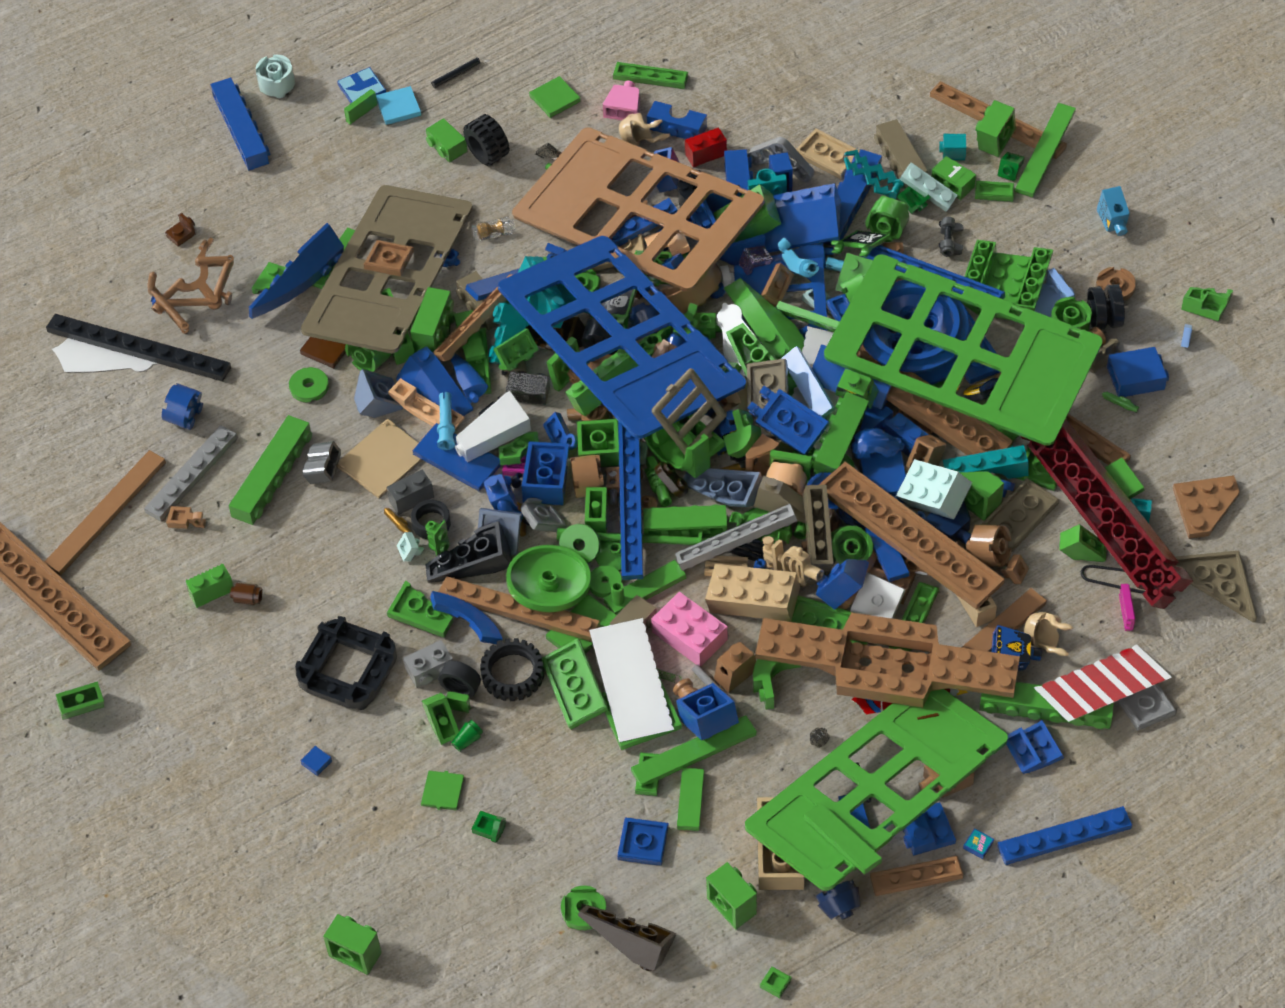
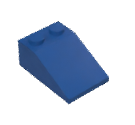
[522,441,569,505]

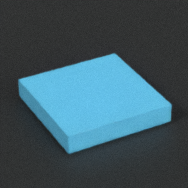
[376,86,421,125]

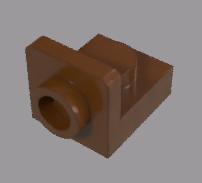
[165,213,196,247]

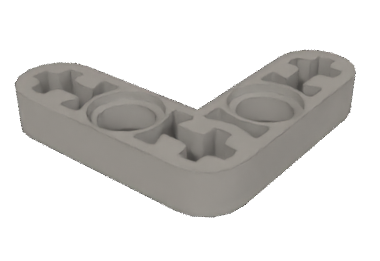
[747,137,815,182]

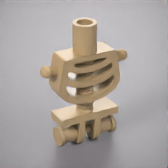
[763,536,824,587]

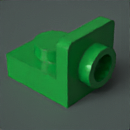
[997,152,1025,181]

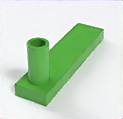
[604,560,686,615]

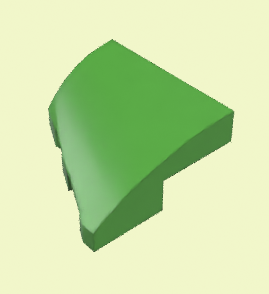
[1181,287,1233,321]

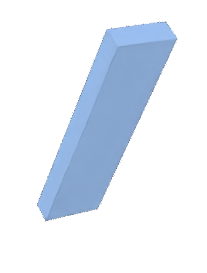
[781,346,835,418]

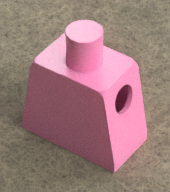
[603,81,640,120]

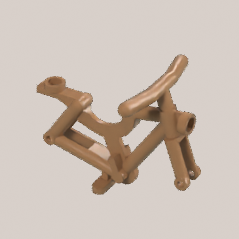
[147,237,234,334]

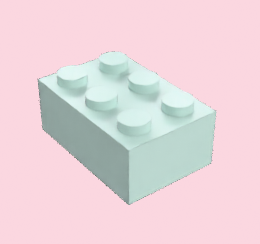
[896,459,972,519]

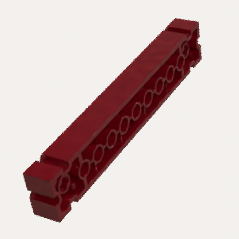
[1020,420,1193,609]

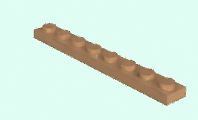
[438,576,600,642]

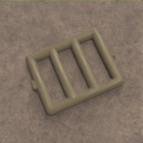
[651,368,727,455]

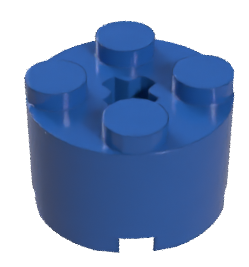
[162,383,203,430]

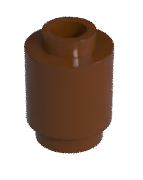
[230,582,263,605]

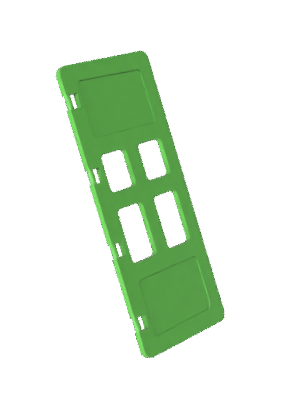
[745,689,1008,891]

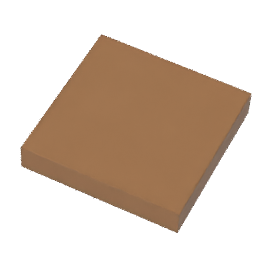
[364,240,414,277]

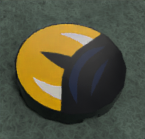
[963,378,999,402]

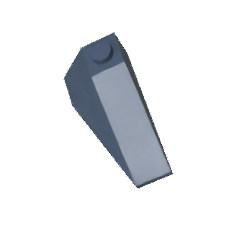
[683,468,763,507]

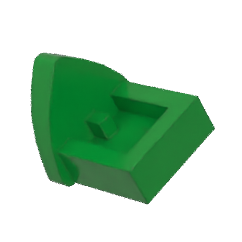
[471,811,506,843]

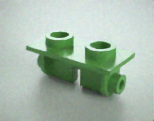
[425,520,450,557]

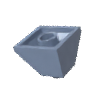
[354,369,403,418]

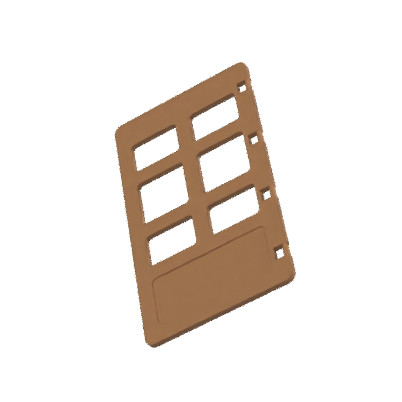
[512,127,765,291]

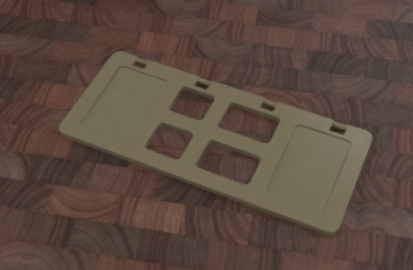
[301,185,472,353]

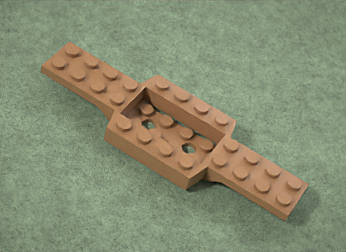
[755,612,1020,708]

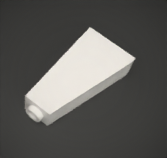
[455,391,531,462]

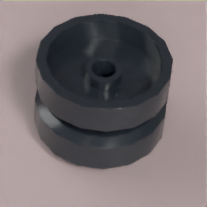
[1087,284,1125,330]

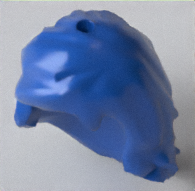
[851,428,905,459]

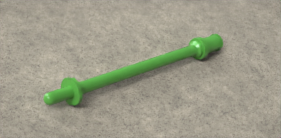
[557,528,709,545]

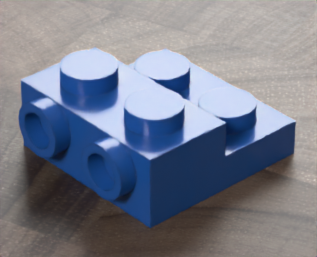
[903,802,956,856]

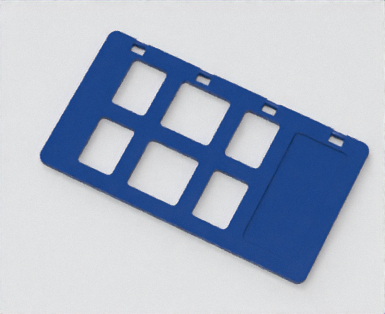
[498,236,746,439]

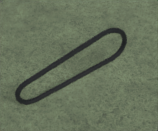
[1080,565,1145,594]

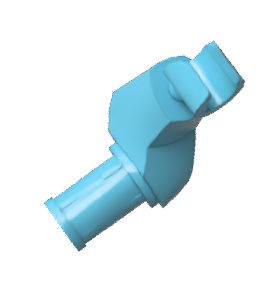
[778,238,819,277]

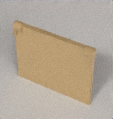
[336,419,422,499]

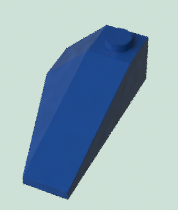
[396,346,473,416]

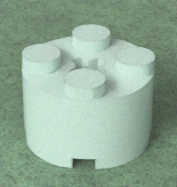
[256,54,295,98]

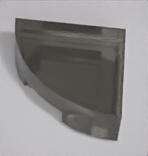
[535,142,562,160]

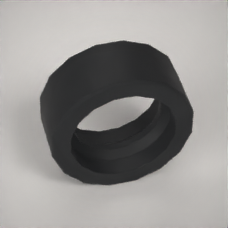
[411,499,451,540]
[438,661,481,698]

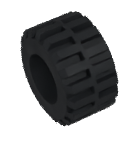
[463,114,510,166]

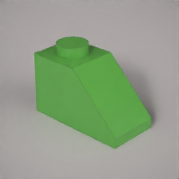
[1059,524,1107,562]
[421,693,459,745]

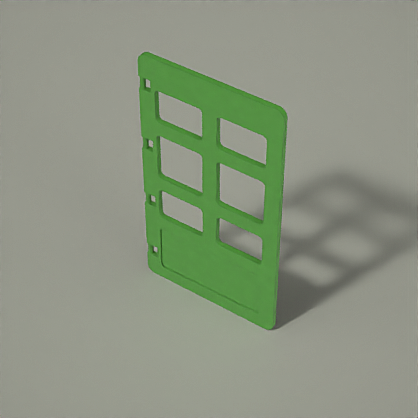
[824,254,1102,446]

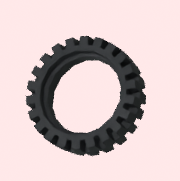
[480,638,544,702]

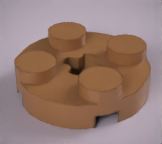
[1096,267,1135,301]

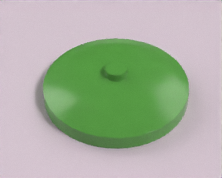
[506,545,591,612]

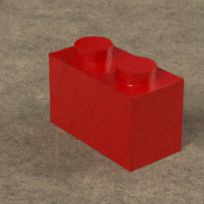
[685,127,727,167]

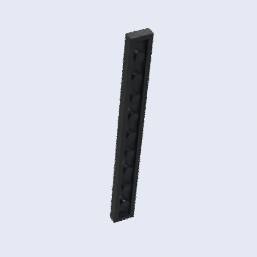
[46,314,231,381]

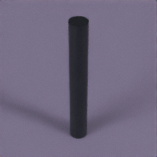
[431,57,480,88]

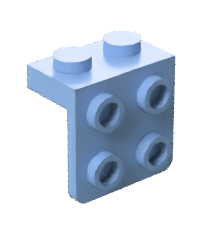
[1035,268,1075,317]

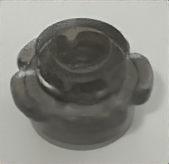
[810,728,830,748]

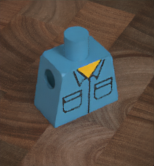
[1096,186,1130,236]

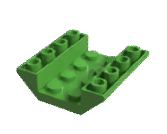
[961,240,1053,320]

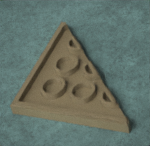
[1175,550,1257,622]

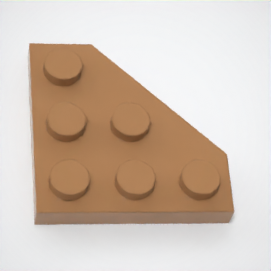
[1173,475,1240,539]

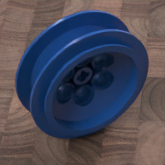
[862,280,969,385]

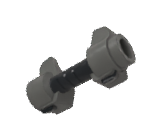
[938,216,964,257]

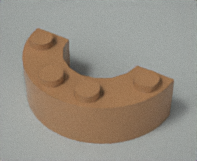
[660,264,722,313]

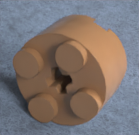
[570,454,604,498]
[966,524,1012,567]

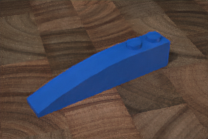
[249,223,344,319]

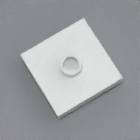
[850,572,906,619]

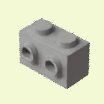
[403,640,453,688]

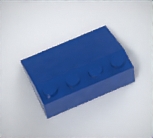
[764,183,841,253]

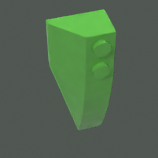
[724,278,805,360]

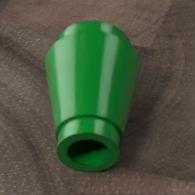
[451,720,483,752]

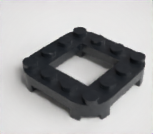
[295,616,397,710]

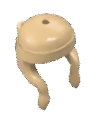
[619,113,670,146]
[1024,612,1073,656]

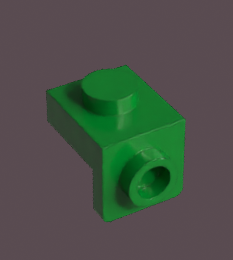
[897,186,931,214]

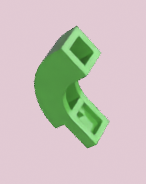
[753,659,801,710]

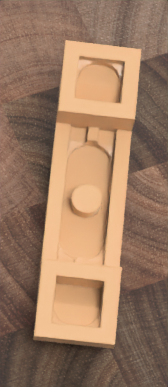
[388,378,464,429]

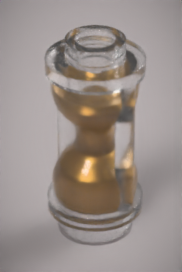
[471,216,515,241]

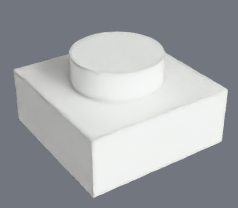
[720,265,734,293]

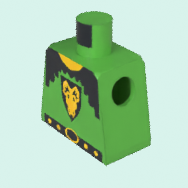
[835,369,879,409]

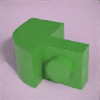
[723,409,761,458]

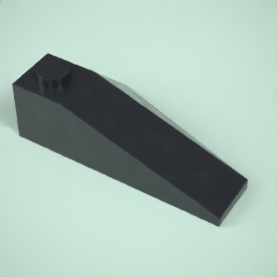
[425,521,512,583]

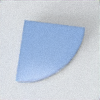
[1181,324,1193,348]

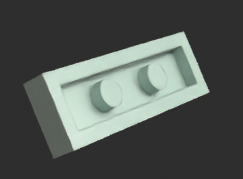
[900,163,957,212]

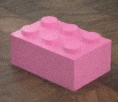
[651,592,728,667]

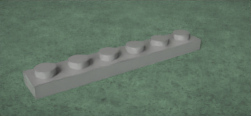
[144,425,237,522]
[675,504,797,571]

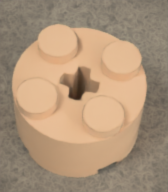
[766,462,807,497]

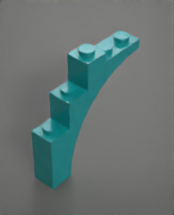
[489,284,592,364]

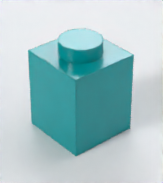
[939,134,966,161]

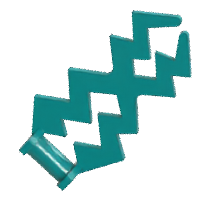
[844,149,904,199]

